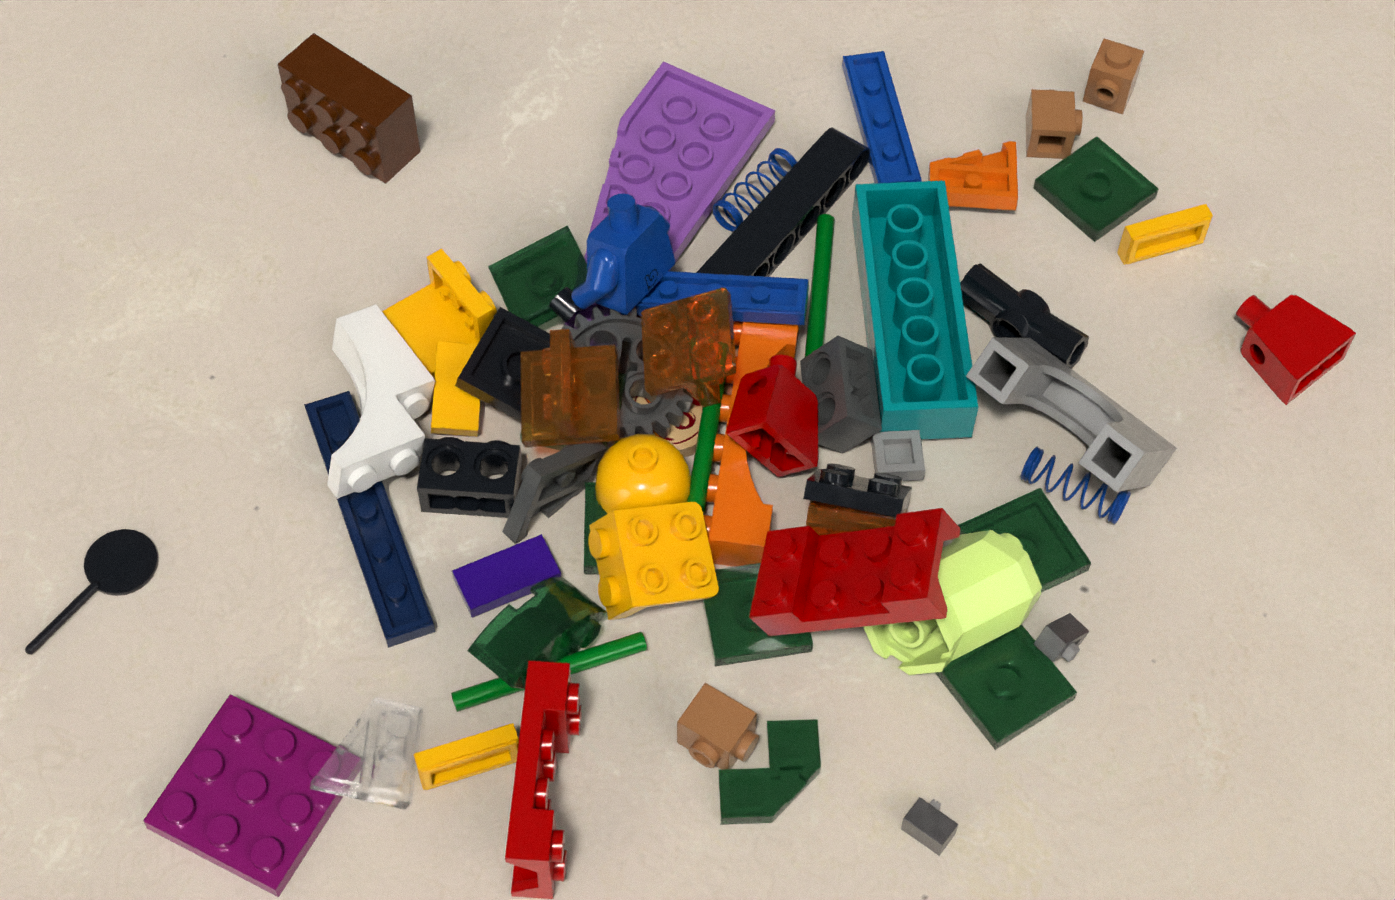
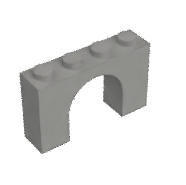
[966,337,1177,492]

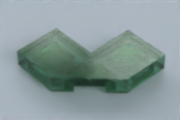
[718,719,821,825]

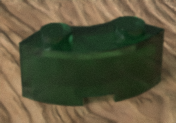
[467,577,607,689]

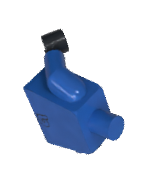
[549,194,675,322]

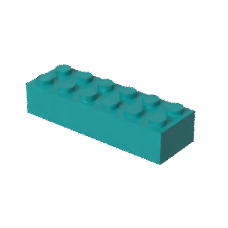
[852,181,979,439]

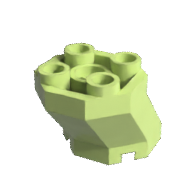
[863,530,1042,675]

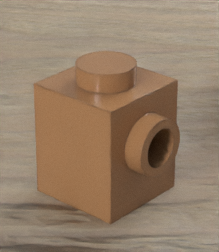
[1082,38,1144,115]
[1025,89,1083,159]
[677,683,759,773]

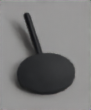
[25,529,158,655]

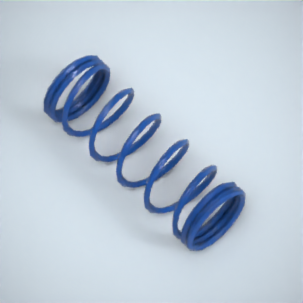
[713,148,797,231]
[1020,446,1131,525]

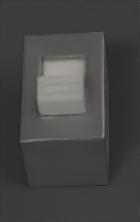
[1034,613,1089,662]
[901,797,958,856]

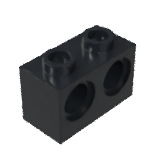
[417,437,523,518]

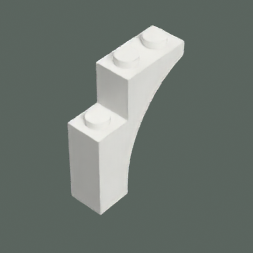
[327,304,435,499]

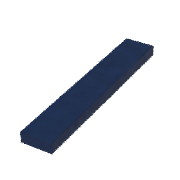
[304,391,435,648]

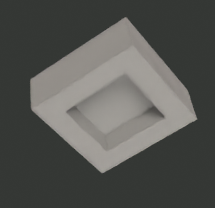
[871,430,925,481]

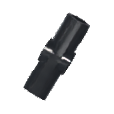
[960,263,1089,369]

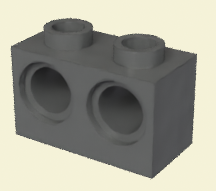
[800,336,882,453]

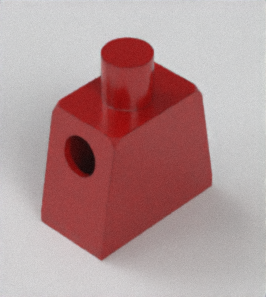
[1236,295,1356,405]
[726,355,818,477]

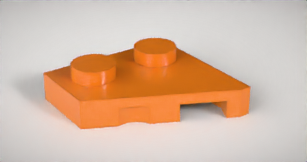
[928,141,1018,210]

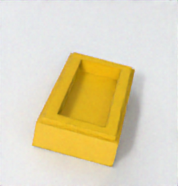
[1117,204,1213,265]
[431,341,480,437]
[413,723,519,790]

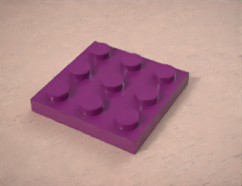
[143,694,362,897]

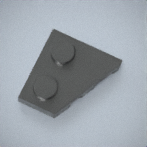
[502,436,607,544]

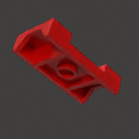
[749,508,960,636]
[505,661,582,899]

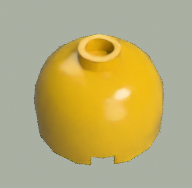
[595,434,691,514]

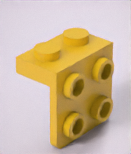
[382,248,497,377]
[588,502,719,620]

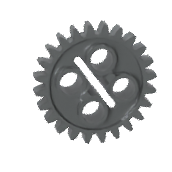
[545,307,698,448]

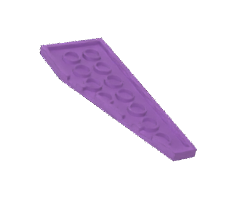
[560,61,775,355]

